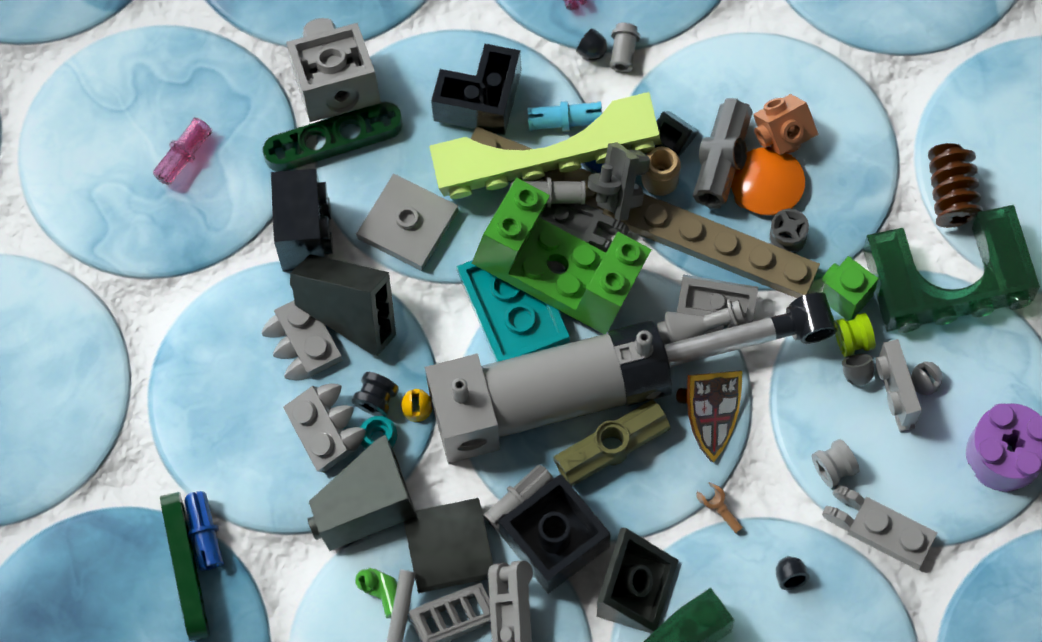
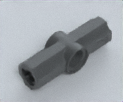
[693,98,753,209]

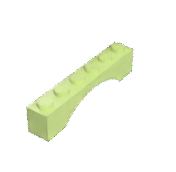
[429,92,662,199]

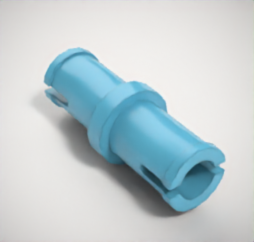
[527,101,602,131]

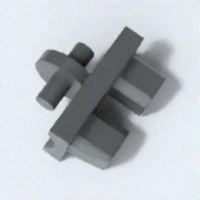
[588,142,650,221]

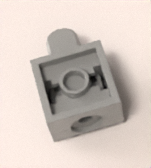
[286,18,381,122]

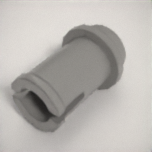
[609,23,640,72]

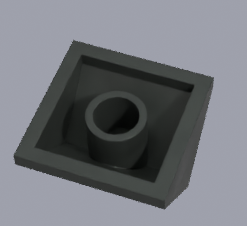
[597,528,679,633]

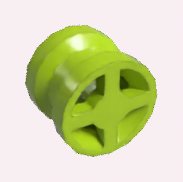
[835,313,876,357]

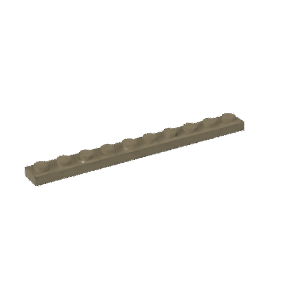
[470,127,820,298]

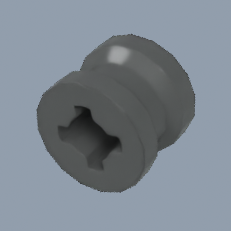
[769,208,809,254]

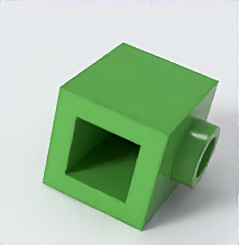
[822,256,879,321]

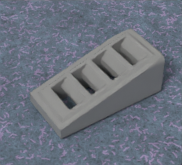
[408,583,491,642]

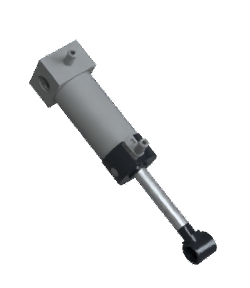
[425,292,838,464]

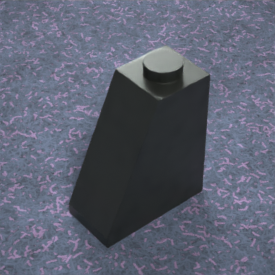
[290,254,396,356]
[307,435,417,551]

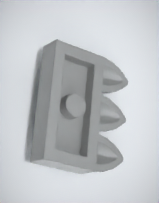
[677,274,759,334]
[261,300,343,380]
[283,383,366,473]

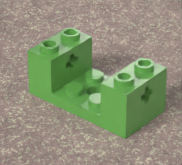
[471,177,652,334]

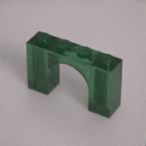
[863,205,1040,333]

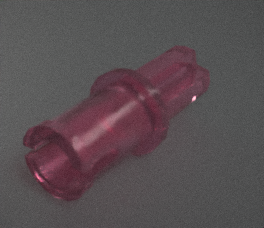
[153,118,212,185]

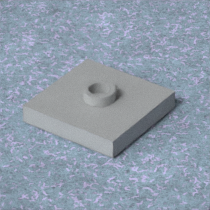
[356,173,459,271]

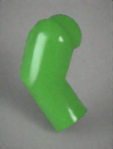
[355,568,397,618]

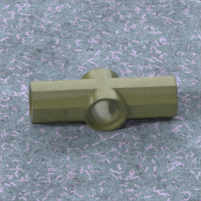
[553,399,670,487]

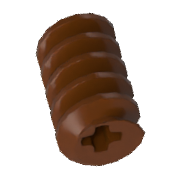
[928,143,983,228]

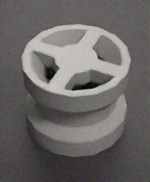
[812,439,859,488]

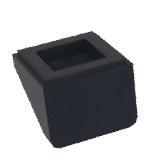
[655,111,699,157]

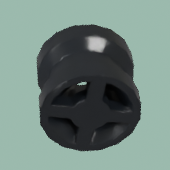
[352,372,399,417]

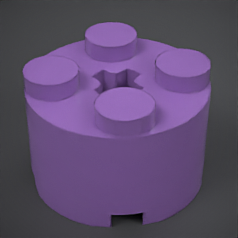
[966,403,1042,492]

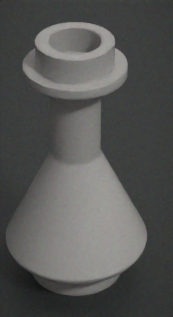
[657,299,746,345]

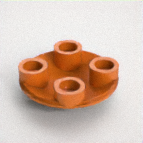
[731,147,805,216]

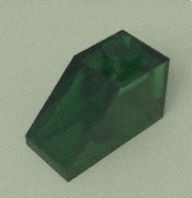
[644,588,734,642]

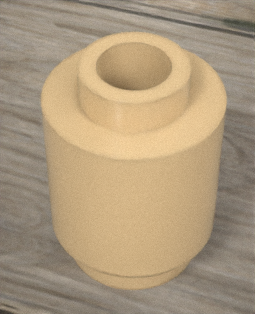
[642,147,681,196]

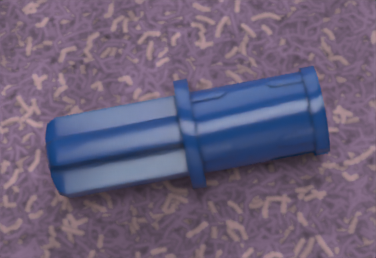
[184,491,224,571]

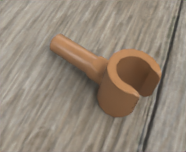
[696,482,743,533]

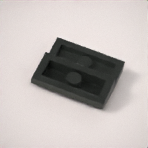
[404,498,493,593]

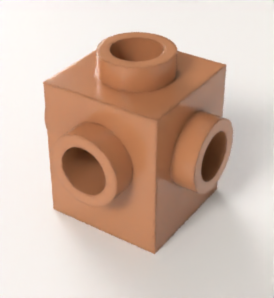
[753,94,819,155]

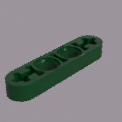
[263,102,403,172]
[160,492,210,642]

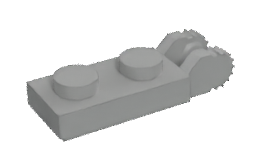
[822,485,937,570]

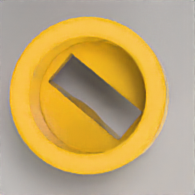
[401,389,432,422]

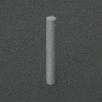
[387,569,416,642]

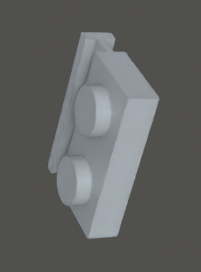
[876,339,922,432]

